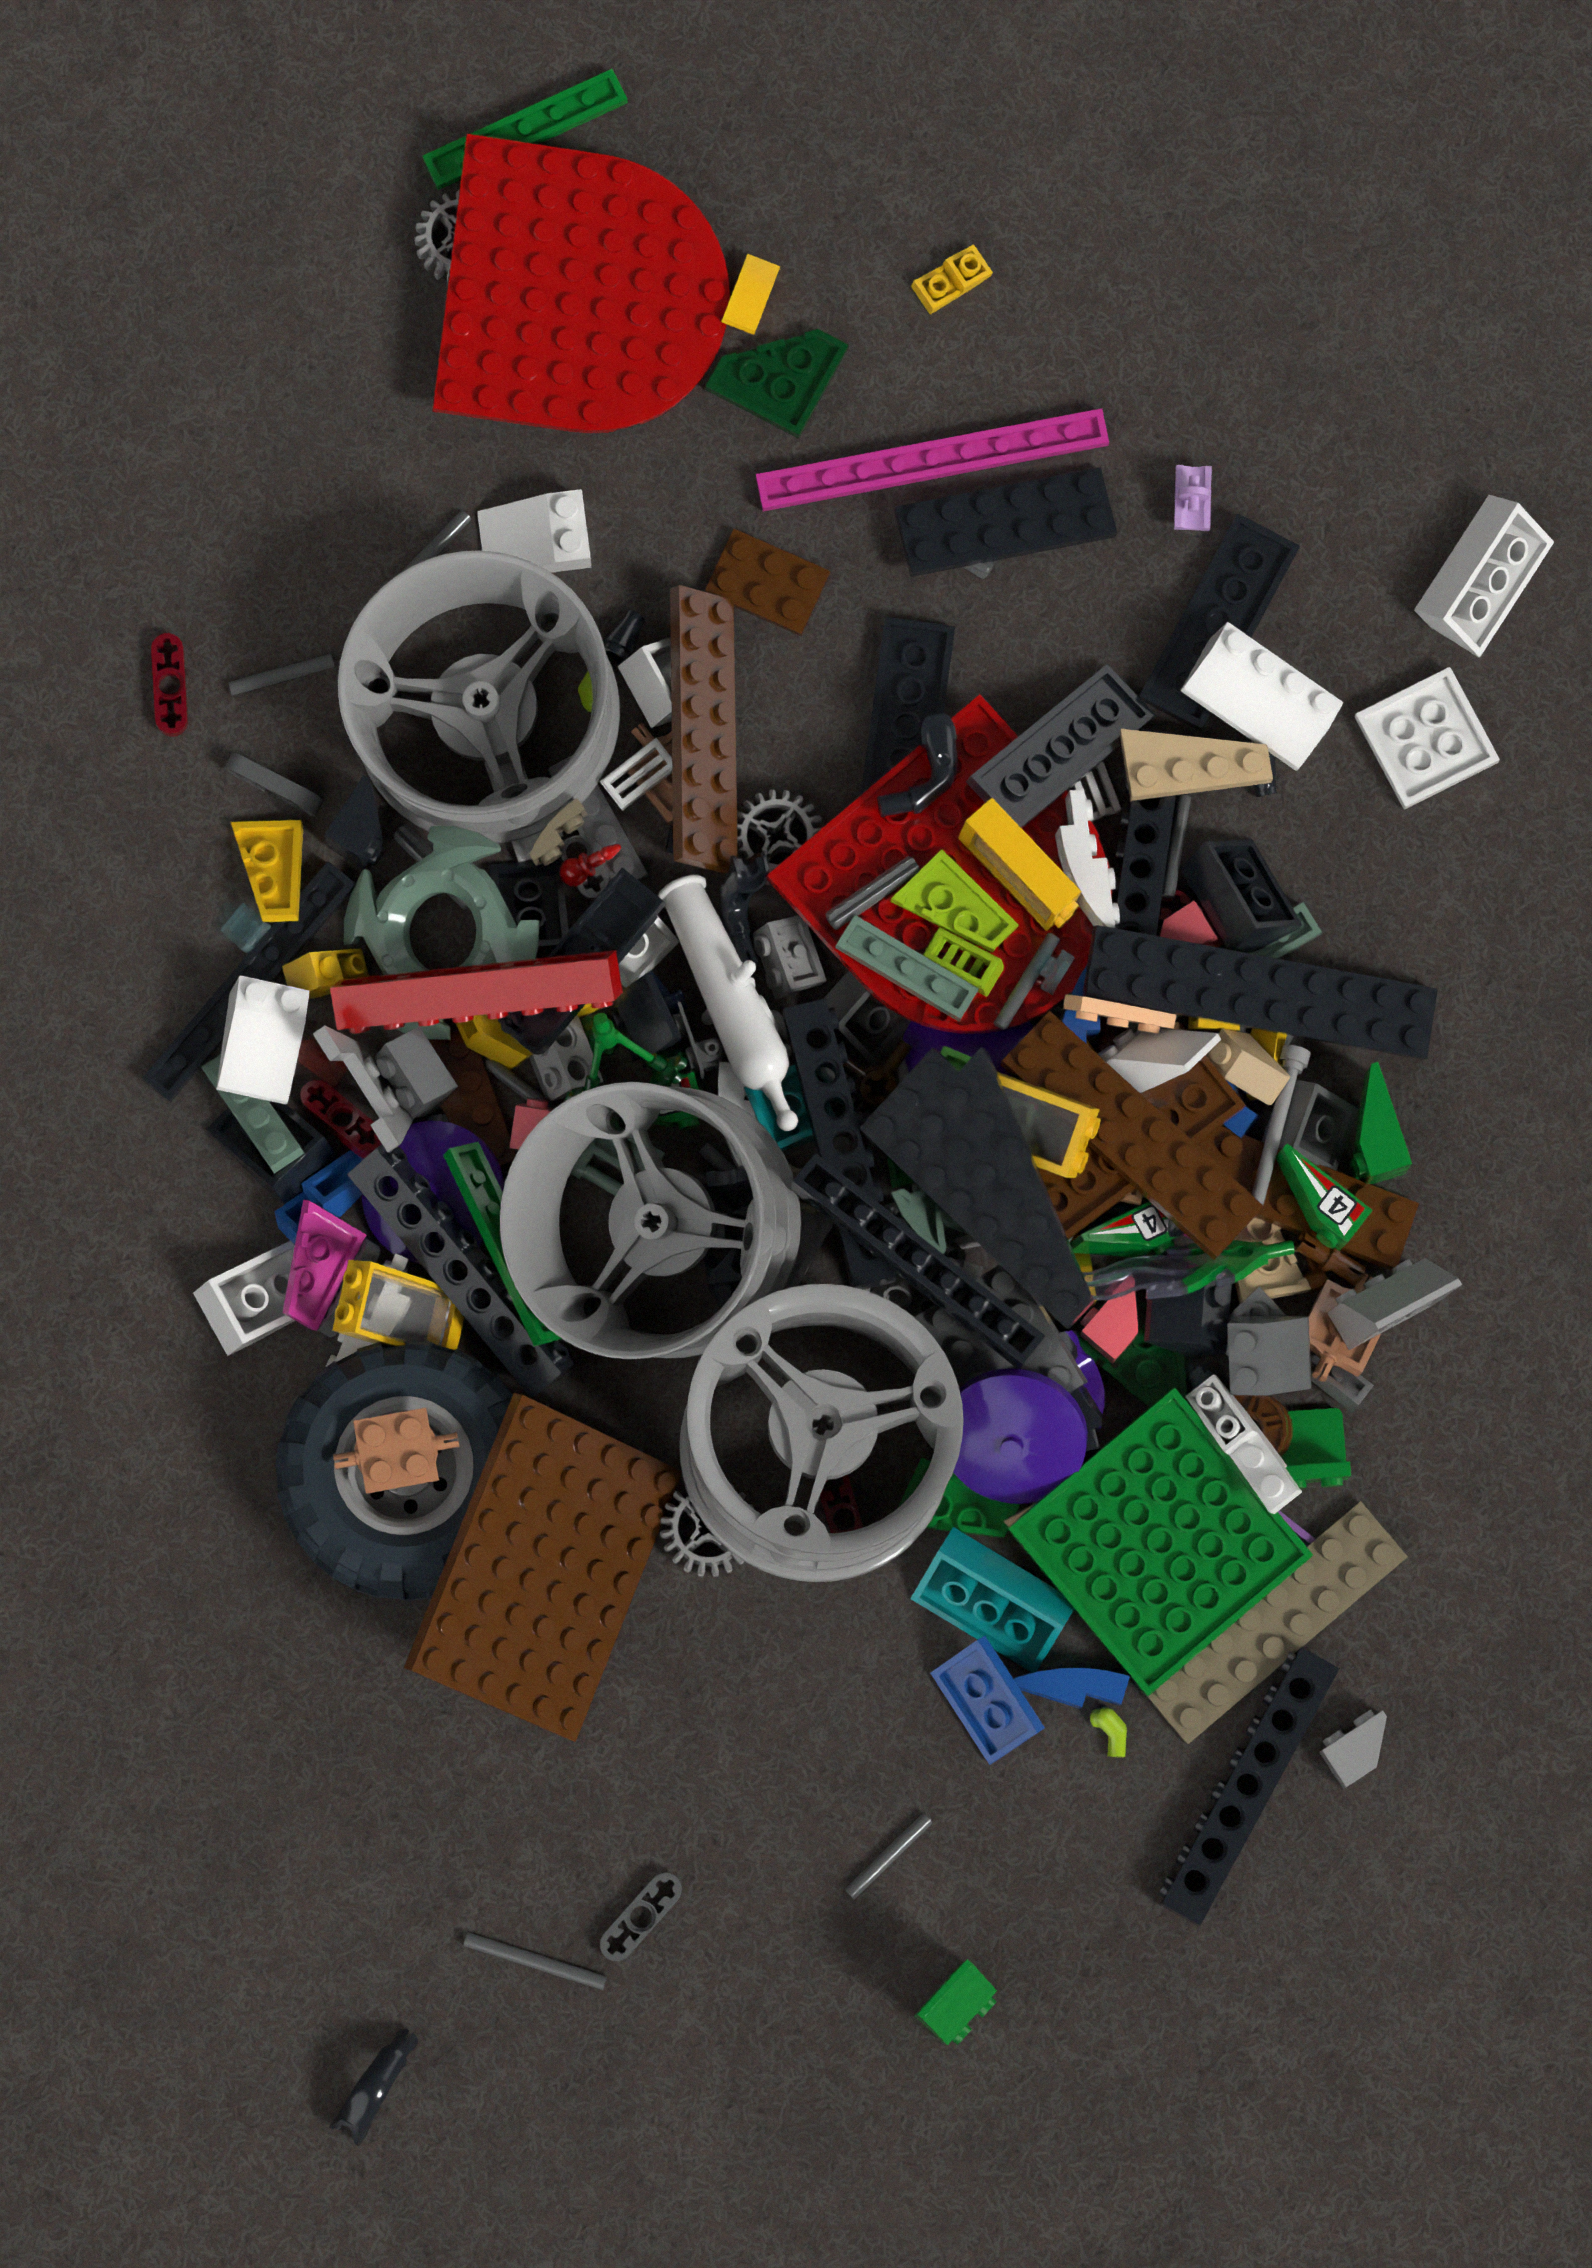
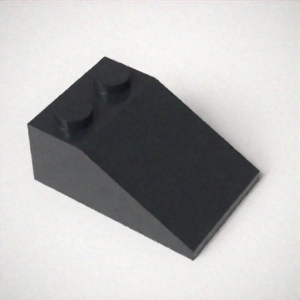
[490,859,569,959]
[206,1101,338,1205]

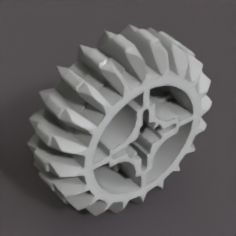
[414,190,459,282]
[737,790,822,885]
[660,1484,754,1577]

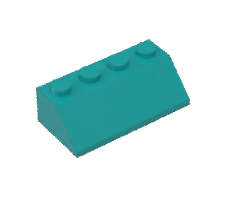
[910,1527,1074,1673]

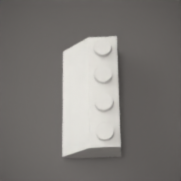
[1414,495,1554,657]
[1180,622,1343,771]

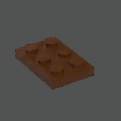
[705,529,831,636]

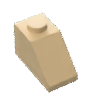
[1206,1029,1291,1105]

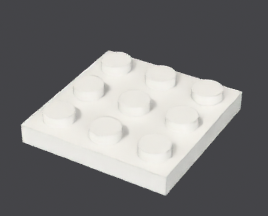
[1355,667,1500,810]

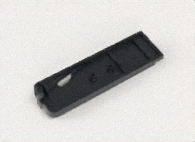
[498,867,666,1055]

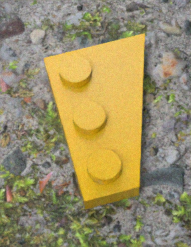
[231,820,303,922]

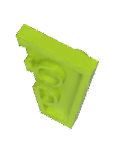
[890,849,1019,952]

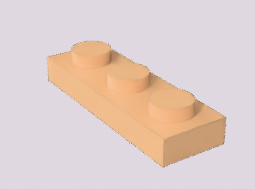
[1063,995,1176,1034]

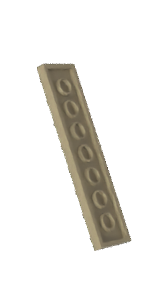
[1140,1501,1408,1745]

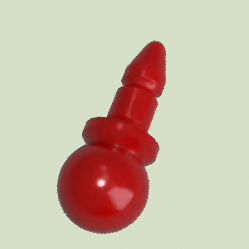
[560,844,621,886]

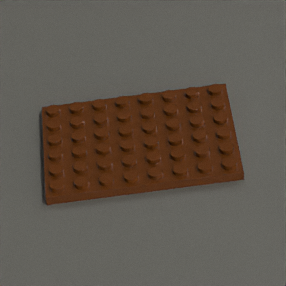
[404,1393,682,1742]

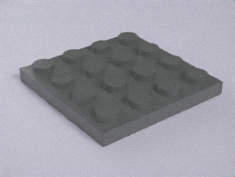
[914,1264,1088,1393]

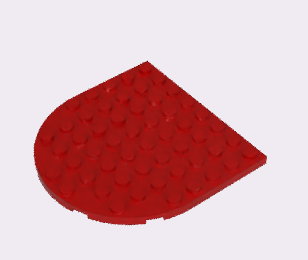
[432,134,730,433]
[766,694,1112,1034]

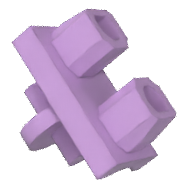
[1174,465,1212,531]

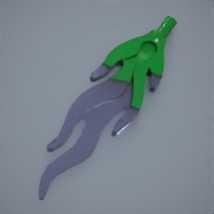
[1035,1240,1295,1306]

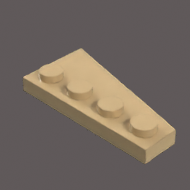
[1119,729,1273,801]
[1234,1218,1311,1304]

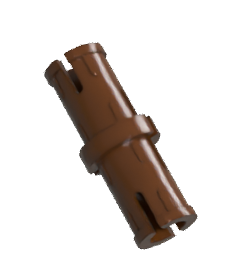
[1294,1230,1366,1286]

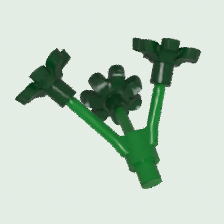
[565,1013,687,1101]

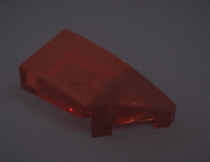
[297,1038,348,1088]

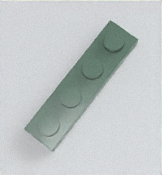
[835,915,979,1022]
[201,1054,304,1173]

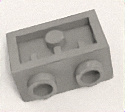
[753,915,827,999]

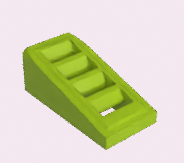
[923,927,1004,997]

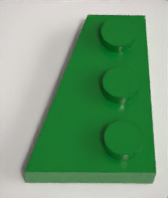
[898,1458,1020,1538]

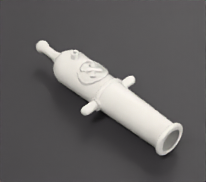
[658,875,798,1131]

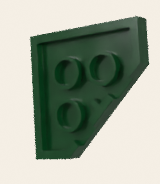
[706,329,849,439]
[1071,1301,1188,1408]

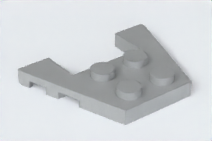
[313,1026,414,1152]

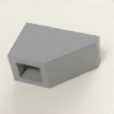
[1319,1710,1387,1789]

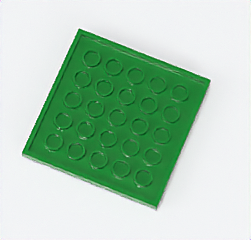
[1007,1387,1313,1696]

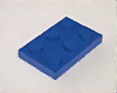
[930,1636,1045,1765]

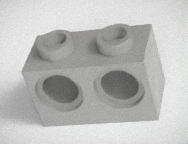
[532,1015,603,1101]

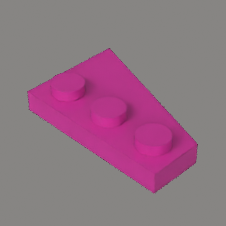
[282,1200,366,1331]

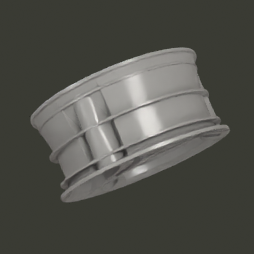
[338,550,620,844]
[500,1082,801,1359]
[679,1284,963,1582]

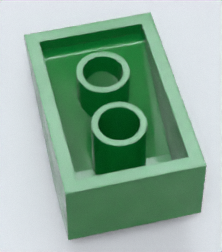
[1350,1062,1412,1185]
[914,1959,997,2046]

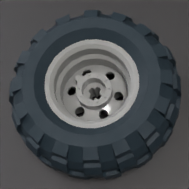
[275,1339,513,1601]

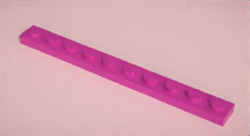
[756,408,1109,512]

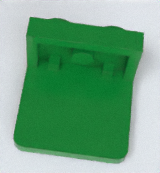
[1281,1408,1351,1489]

